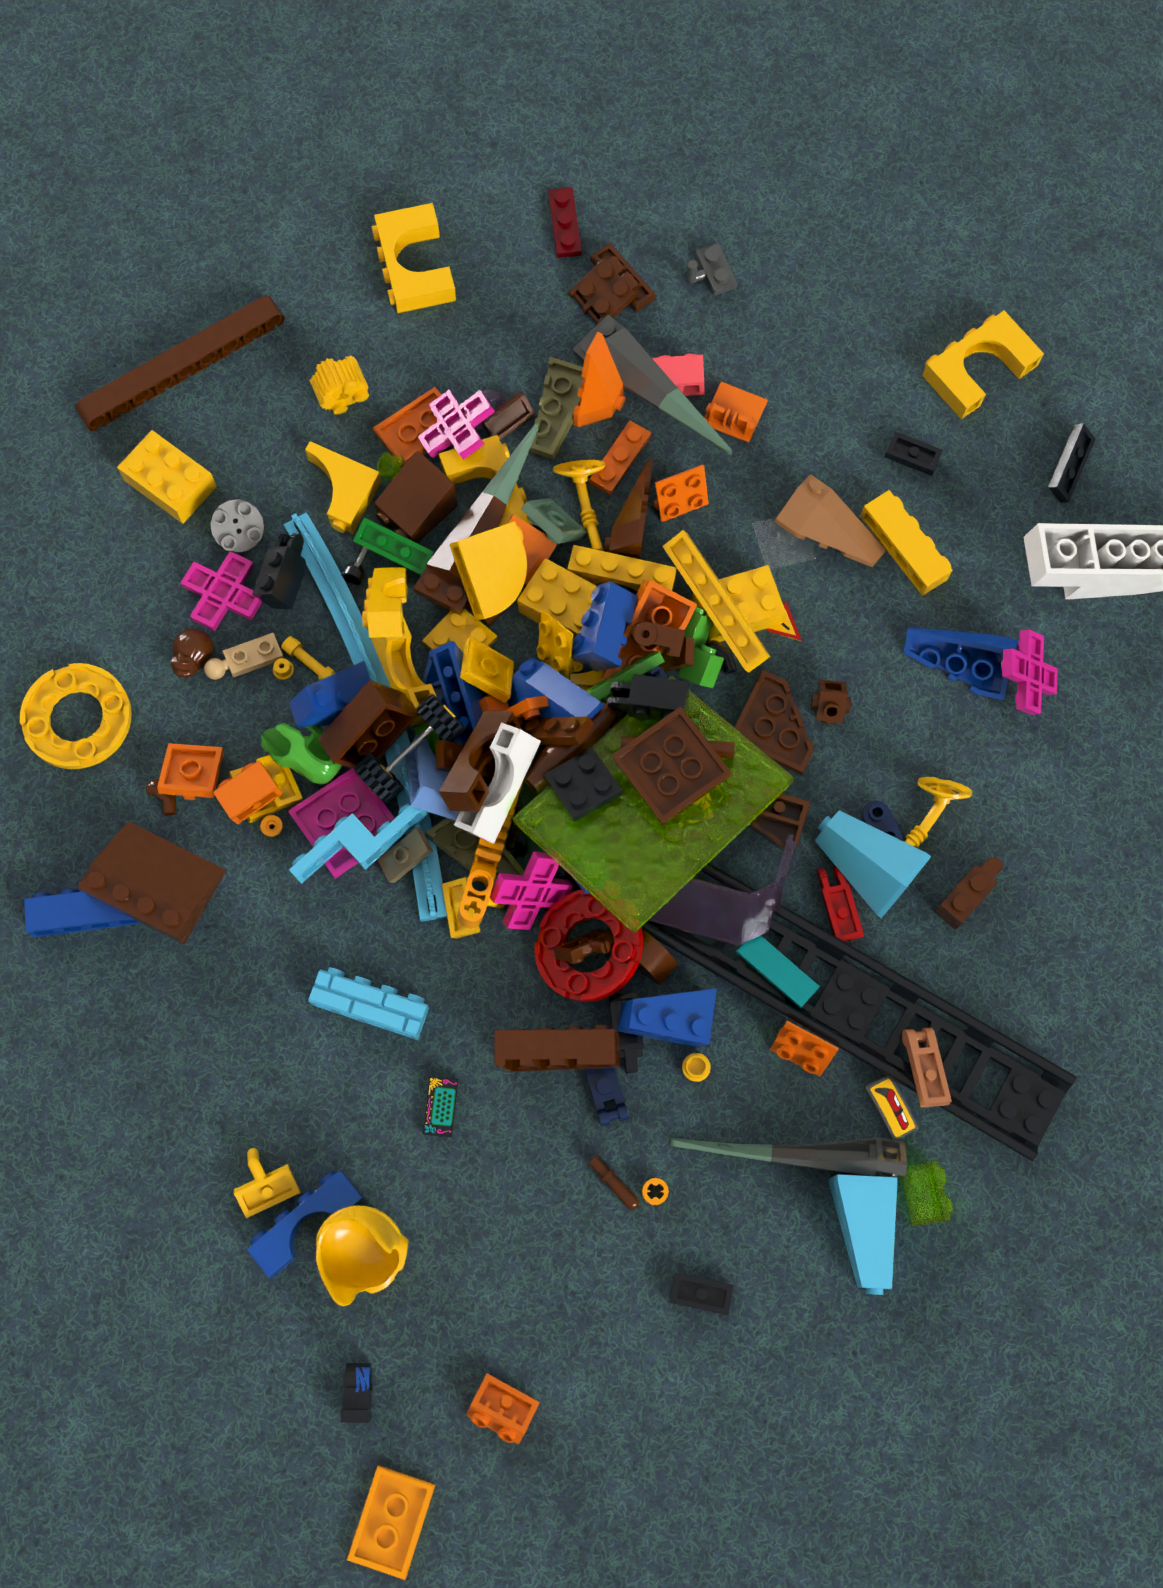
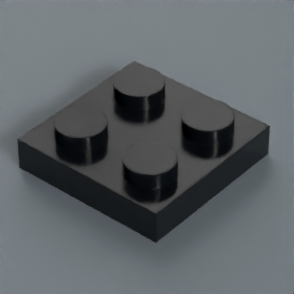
[544,747,622,822]

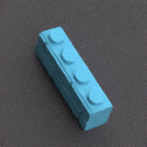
[308,967,429,1040]

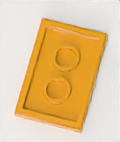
[347,1465,436,1580]

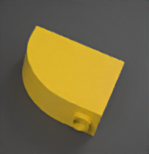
[449,521,527,620]

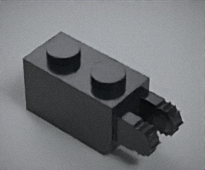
[252,533,307,609]

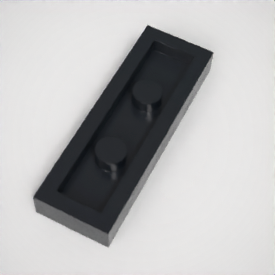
[1048,423,1095,502]

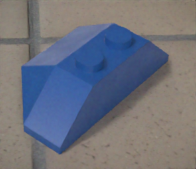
[423,641,484,745]

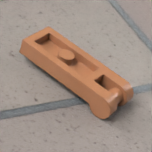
[902,1028,952,1108]

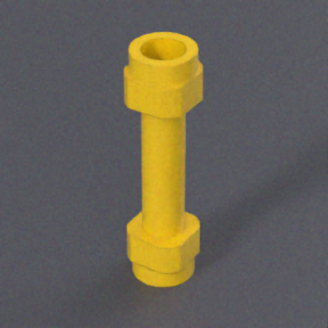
[281,636,335,681]

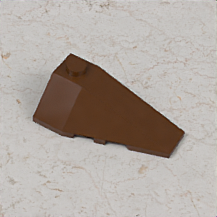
[604,459,654,559]

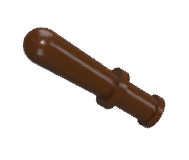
[587,1154,639,1209]

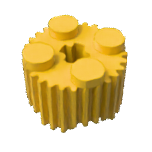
[309,355,369,415]

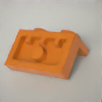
[466,1374,540,1444]

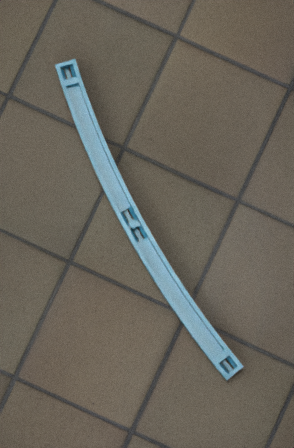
[283,512,447,922]

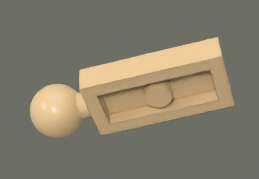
[204,633,283,680]

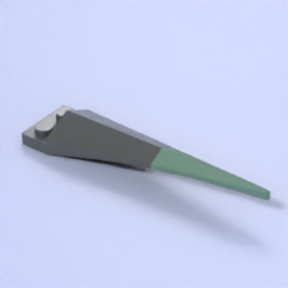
[572,314,732,455]
[670,1137,907,1177]

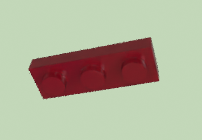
[548,187,582,258]

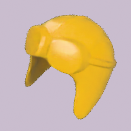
[316,1206,409,1306]

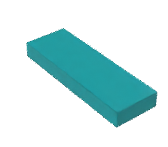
[736,931,820,1009]

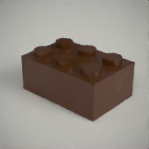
[317,680,420,768]

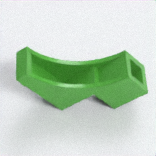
[678,606,724,688]

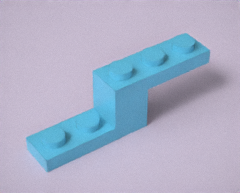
[289,802,427,884]

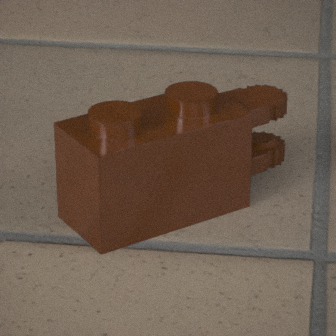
[934,857,1003,930]

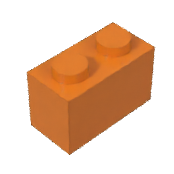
[213,761,283,825]

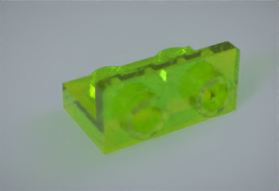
[900,1161,953,1227]

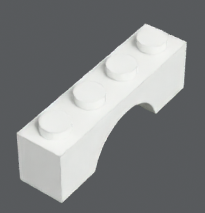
[454,723,541,844]

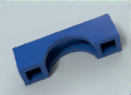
[247,1171,365,1278]

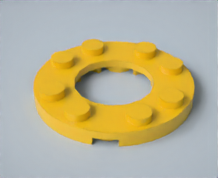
[20,663,132,769]

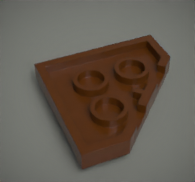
[728,670,814,776]

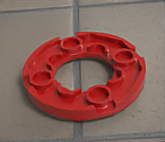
[534,890,643,1002]

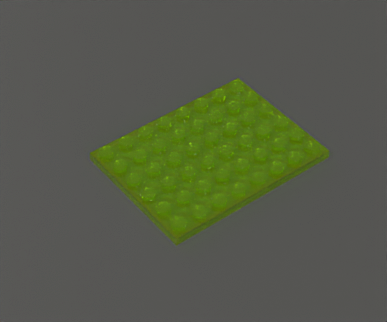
[513,675,794,933]

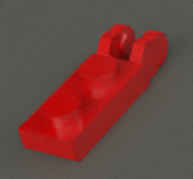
[817,865,864,942]

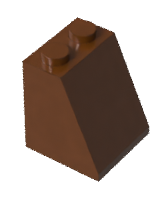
[374,450,458,543]

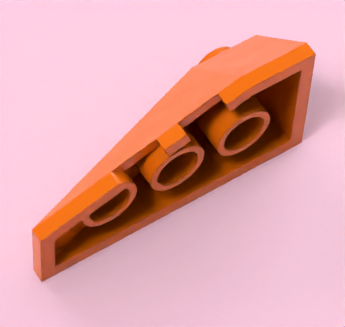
[573,332,626,428]

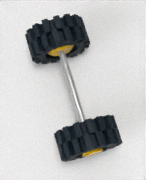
[354,694,466,804]

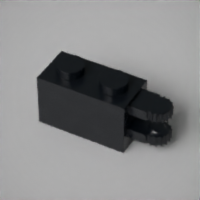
[607,674,689,721]

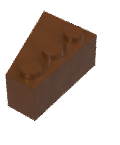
[721,777,810,857]

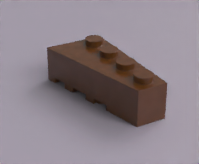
[494,1025,620,1072]

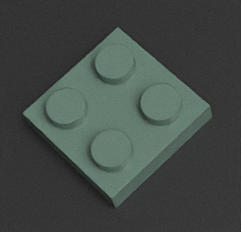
[521,498,587,544]

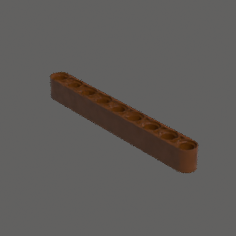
[75,296,285,431]

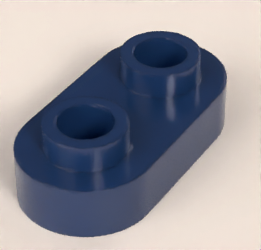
[862,800,903,841]

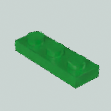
[353,517,435,575]

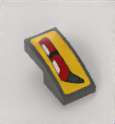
[863,1075,919,1140]

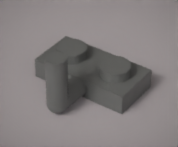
[686,243,738,296]

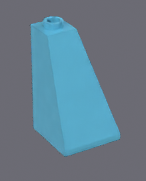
[815,810,931,918]
[829,1175,897,1295]

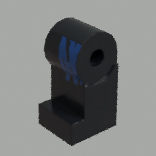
[340,1363,372,1423]

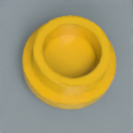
[682,1053,711,1082]

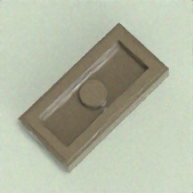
[378,828,433,883]

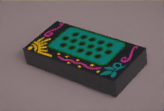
[423,1076,459,1138]

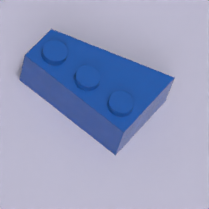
[571,581,638,672]
[289,661,371,727]
[617,988,717,1047]

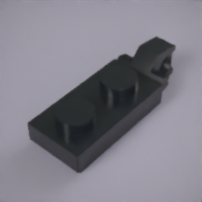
[609,992,644,1074]

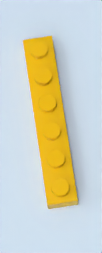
[662,530,771,673]

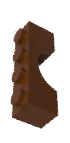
[439,711,522,812]

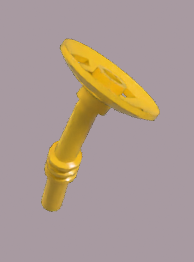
[553,460,605,551]
[904,777,972,847]

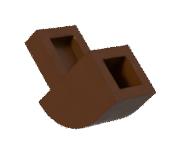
[611,929,678,985]

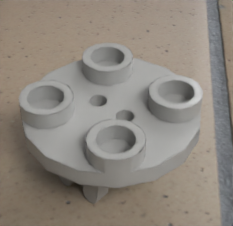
[210,499,264,552]

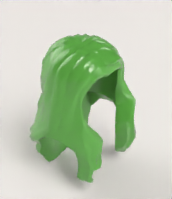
[261,723,342,785]

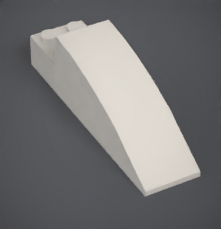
[1024,523,1163,599]

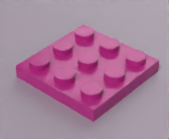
[288,768,395,879]

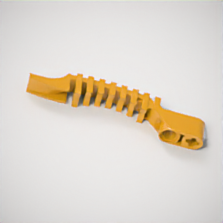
[457,781,523,929]

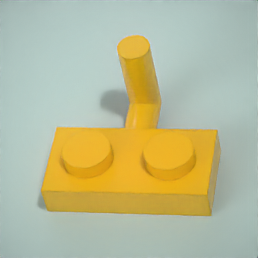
[442,877,505,939]
[234,1148,300,1219]

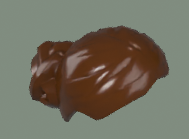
[171,629,214,678]

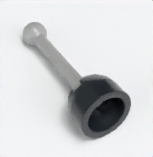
[341,547,368,585]

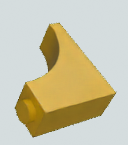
[305,441,382,534]

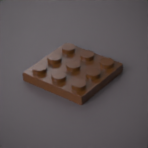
[612,706,732,826]

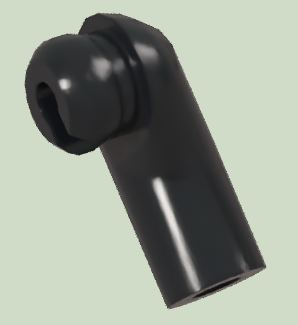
[706,640,737,675]

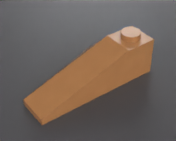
[775,474,886,567]

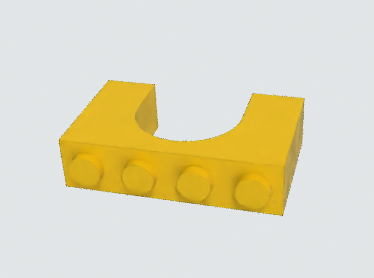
[371,203,456,313]
[922,310,1044,419]
[439,435,534,526]

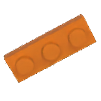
[589,420,652,495]

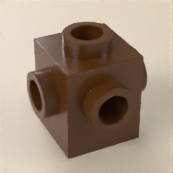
[811,680,851,724]

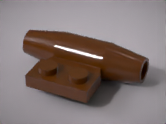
[523,702,617,794]

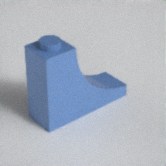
[406,734,460,821]

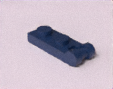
[585,1068,629,1127]

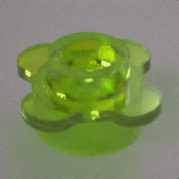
[377,452,404,480]

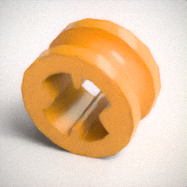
[642,1178,669,1205]

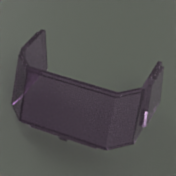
[617,796,796,946]

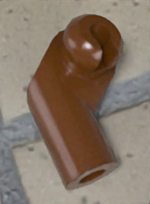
[146,779,177,816]

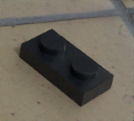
[884,431,943,476]
[669,1273,733,1315]

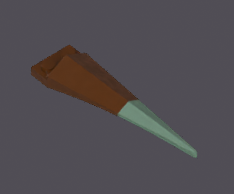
[414,423,538,616]

